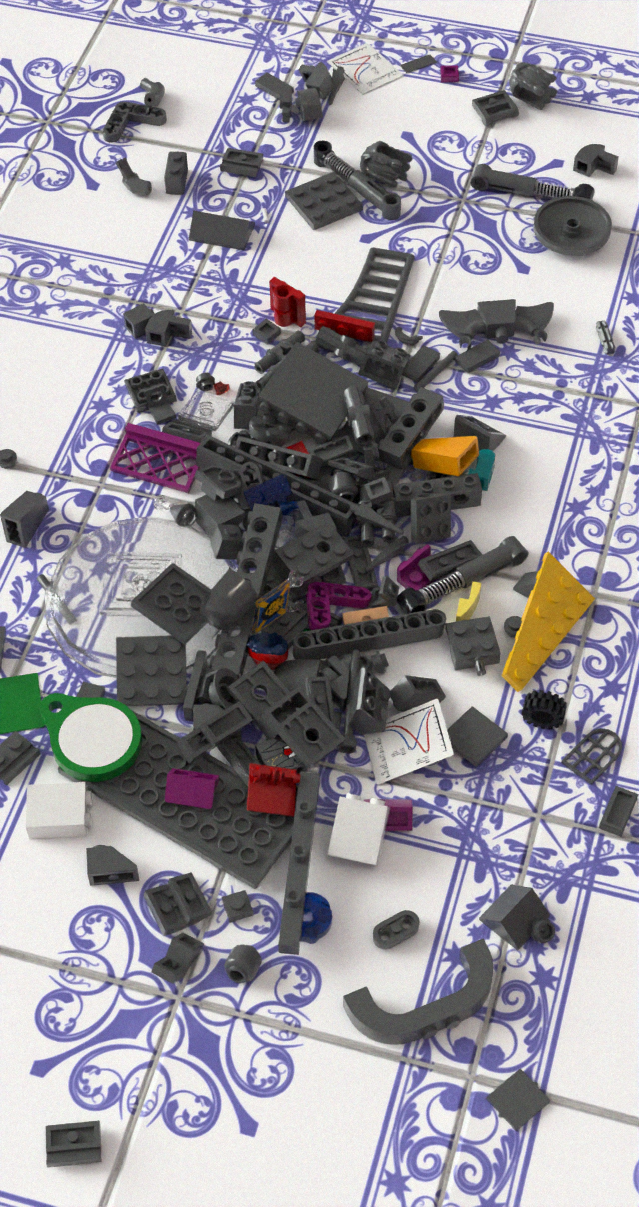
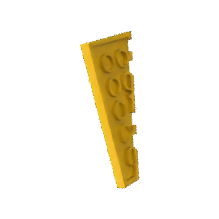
[502,551,595,692]

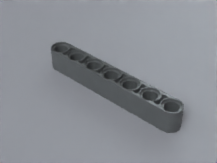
[292,609,447,660]

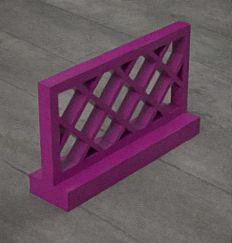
[110,423,201,494]

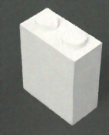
[25,782,92,839]
[327,793,390,866]

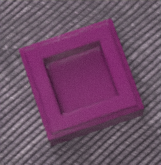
[440,65,459,83]

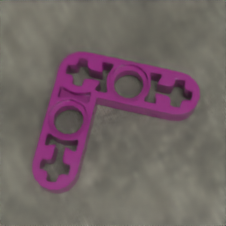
[306,582,372,630]

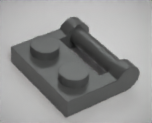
[472,90,519,126]

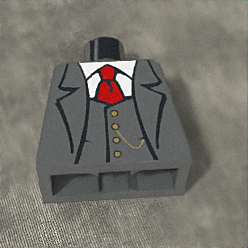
[255,737,307,774]

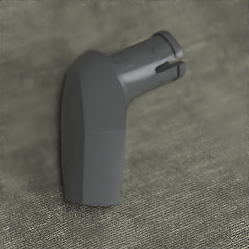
[140,78,165,106]
[115,157,152,195]

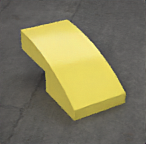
[456,582,481,622]

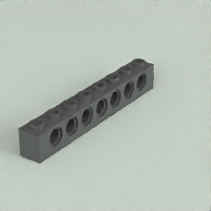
[209,503,283,679]

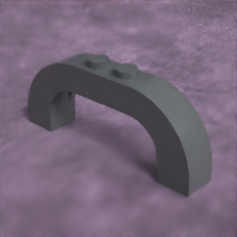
[343,938,493,1045]

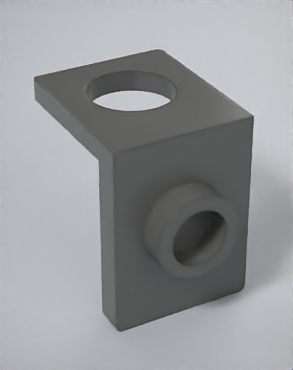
[144,383,176,425]

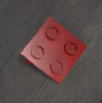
[247,763,300,817]

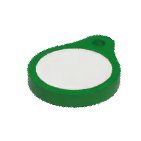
[39,693,142,782]

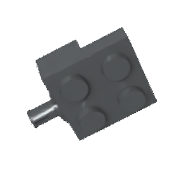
[445,616,501,676]

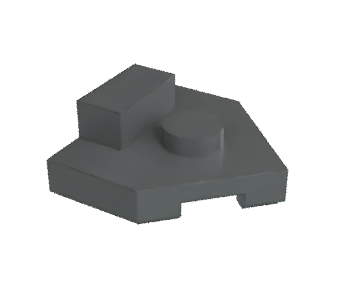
[195,465,241,501]

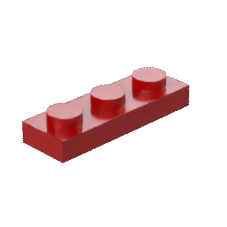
[314,310,375,342]

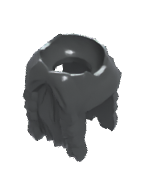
[509,62,557,110]
[360,140,413,188]

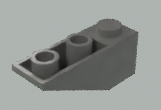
[234,381,260,429]

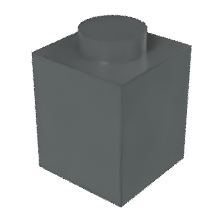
[123,303,155,339]

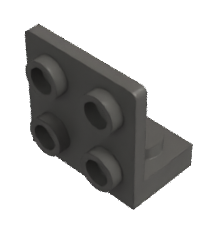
[358,340,411,389]

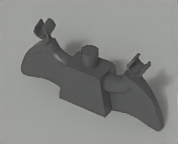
[439,299,554,350]

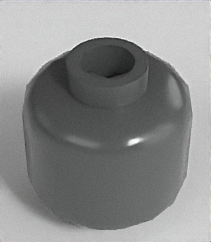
[328,471,358,502]
[224,944,262,983]

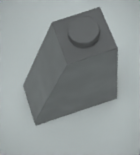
[0,490,49,548]

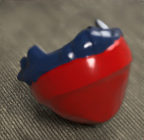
[246,632,289,670]

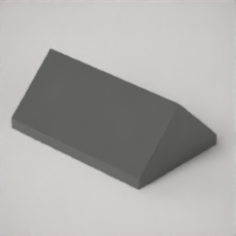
[189,210,255,251]

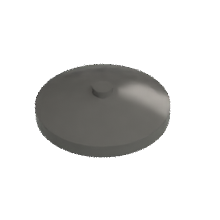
[533,196,612,256]

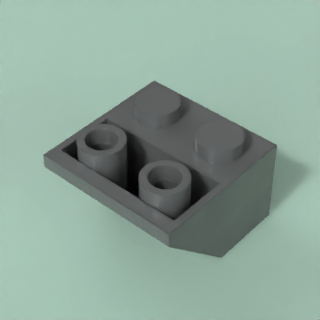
[349,667,390,735]

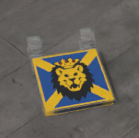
[252,570,304,635]

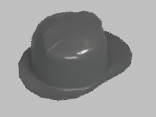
[208,668,238,710]

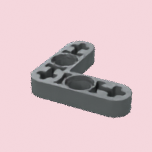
[103,101,167,143]

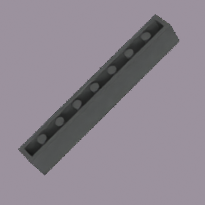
[196,435,356,536]

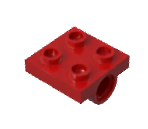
[269,276,306,327]

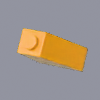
[411,436,479,476]

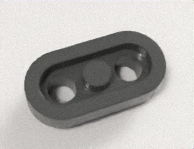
[373,910,420,949]

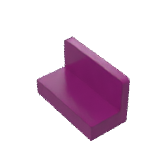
[165,768,219,809]
[364,799,413,831]

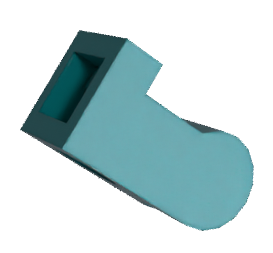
[468,449,496,491]

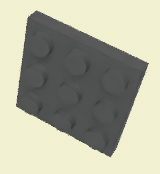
[285,171,363,230]
[130,563,212,645]
[116,635,187,706]

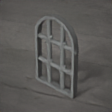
[561,728,622,785]

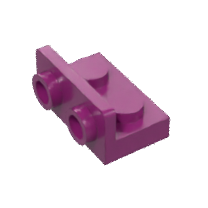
[397,544,438,590]

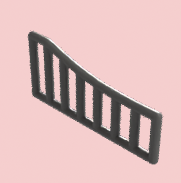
[318,247,415,350]

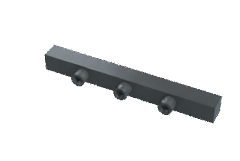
[278,771,320,955]

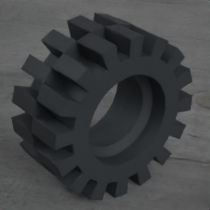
[522,690,567,729]

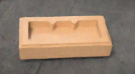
[342,606,389,625]

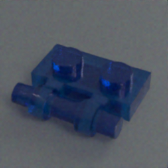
[244,474,298,516]

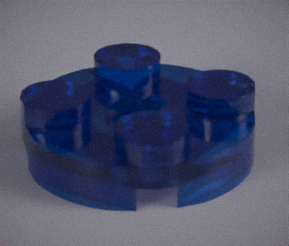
[301,892,332,944]

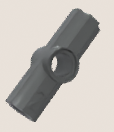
[315,326,368,366]
[344,385,374,446]

